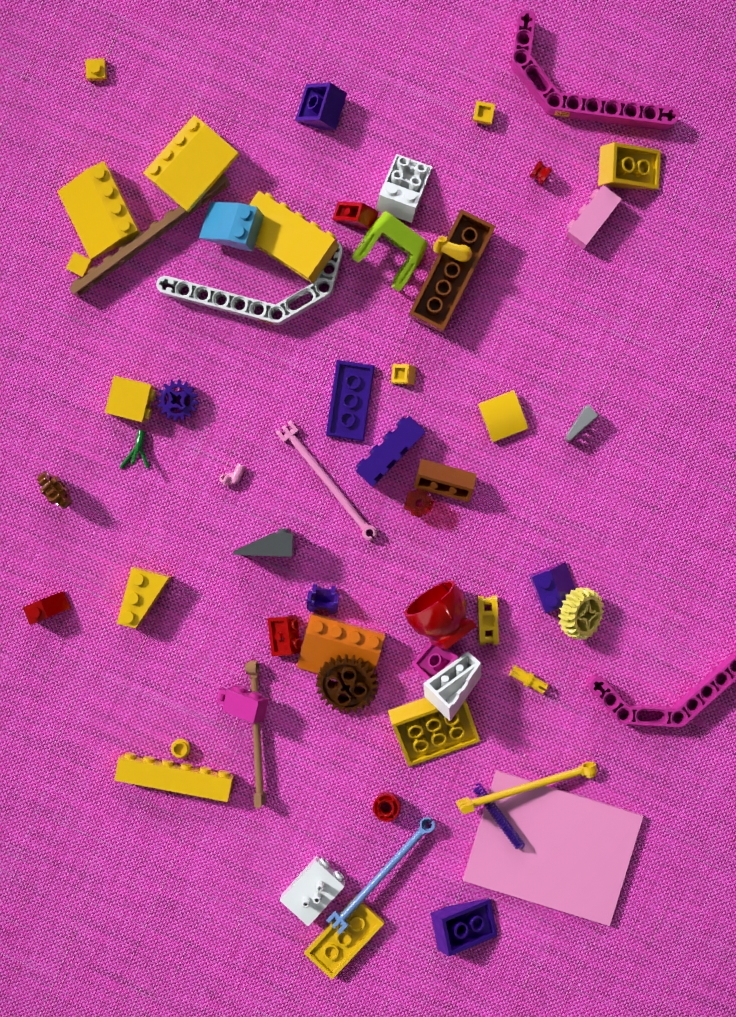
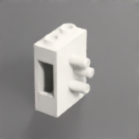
[280,856,345,926]

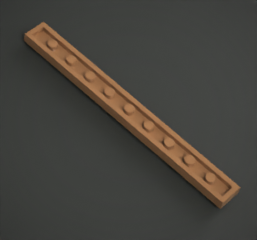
[69,174,231,297]

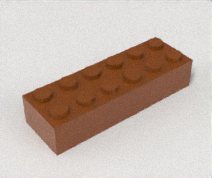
[408,209,496,334]

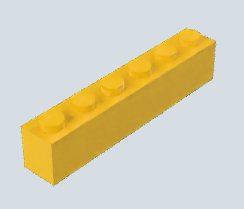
[114,752,234,802]

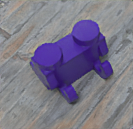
[307,584,339,614]

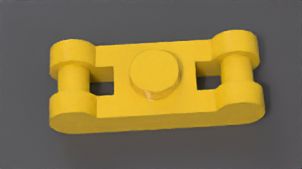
[477,595,499,646]

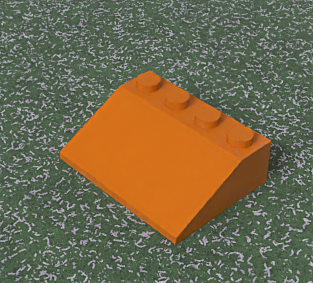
[297,612,385,674]

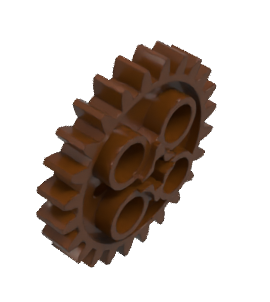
[316,654,379,714]

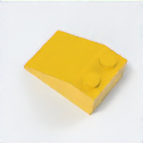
[598,142,661,190]

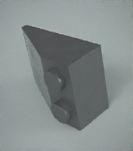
[233,528,296,557]

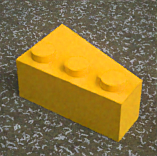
[117,566,173,629]

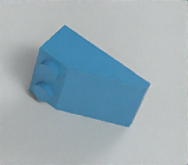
[199,202,264,252]

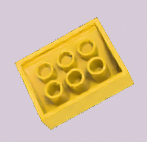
[143,115,240,213]
[57,161,140,260]
[388,698,480,767]

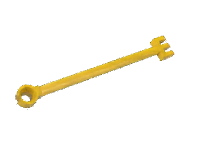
[456,762,598,814]

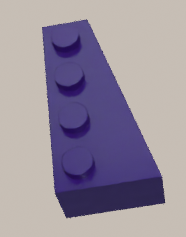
[356,416,426,488]

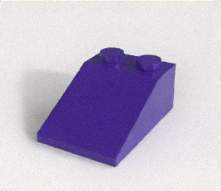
[430,898,498,956]

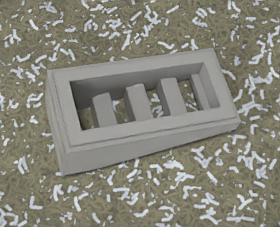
[564,404,598,442]

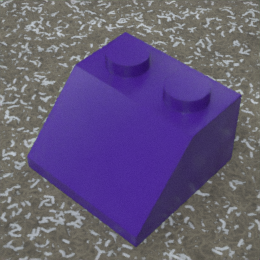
[295,83,347,130]
[529,562,575,613]

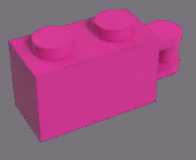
[217,685,269,724]

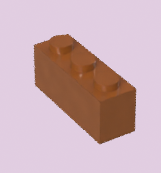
[414,459,477,503]

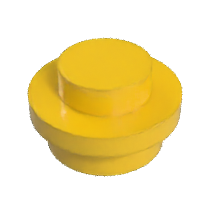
[171,739,190,758]

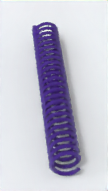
[473,783,525,849]

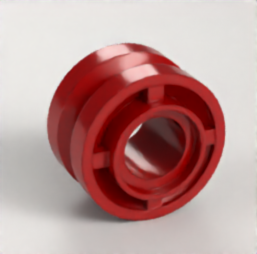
[373,792,401,822]

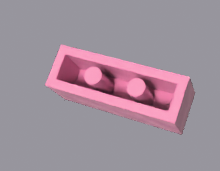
[565,185,622,249]

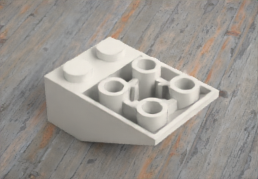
[376,154,432,223]

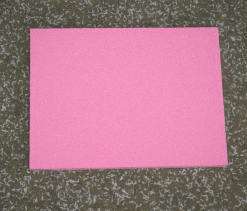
[463,770,643,926]

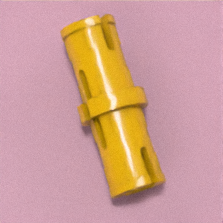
[509,665,548,695]

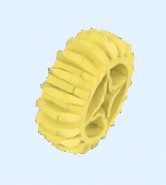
[558,588,604,640]

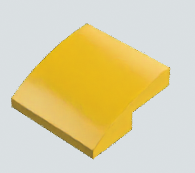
[478,390,528,442]

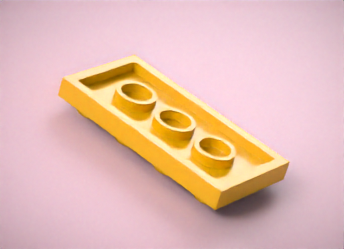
[304,895,384,979]

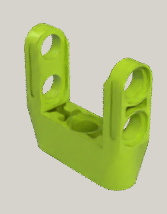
[352,211,429,292]

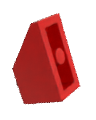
[332,201,379,230]
[23,591,71,625]

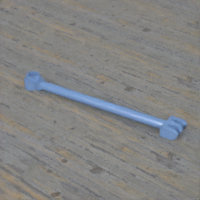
[326,817,436,935]

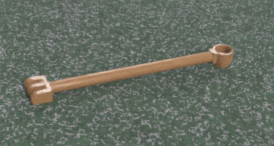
[245,660,266,808]

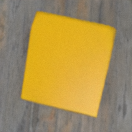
[391,364,416,385]

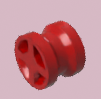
[529,160,553,185]

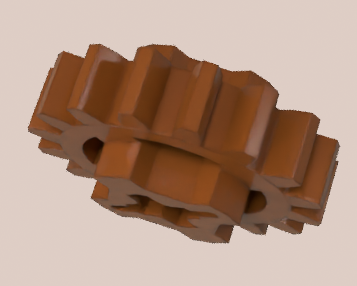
[37,471,72,509]

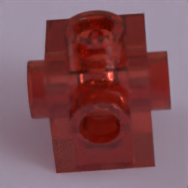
[404,489,434,517]

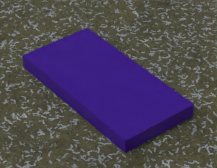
[326,360,375,441]

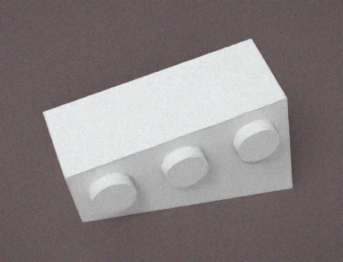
[423,652,481,721]

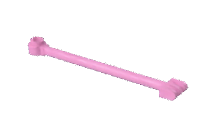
[276,420,377,540]

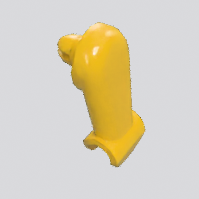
[433,236,472,262]

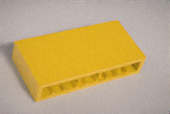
[249,191,339,284]

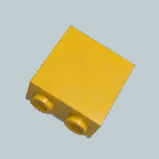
[105,376,156,423]

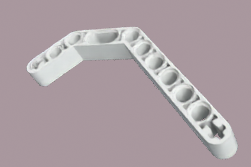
[156,241,343,325]

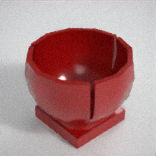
[404,580,476,650]

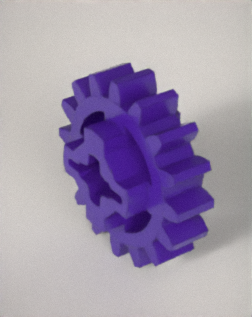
[157,379,199,421]

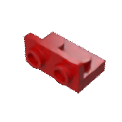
[267,614,301,656]

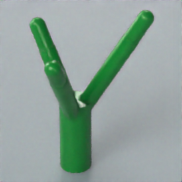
[120,430,149,469]

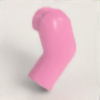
[219,463,246,486]

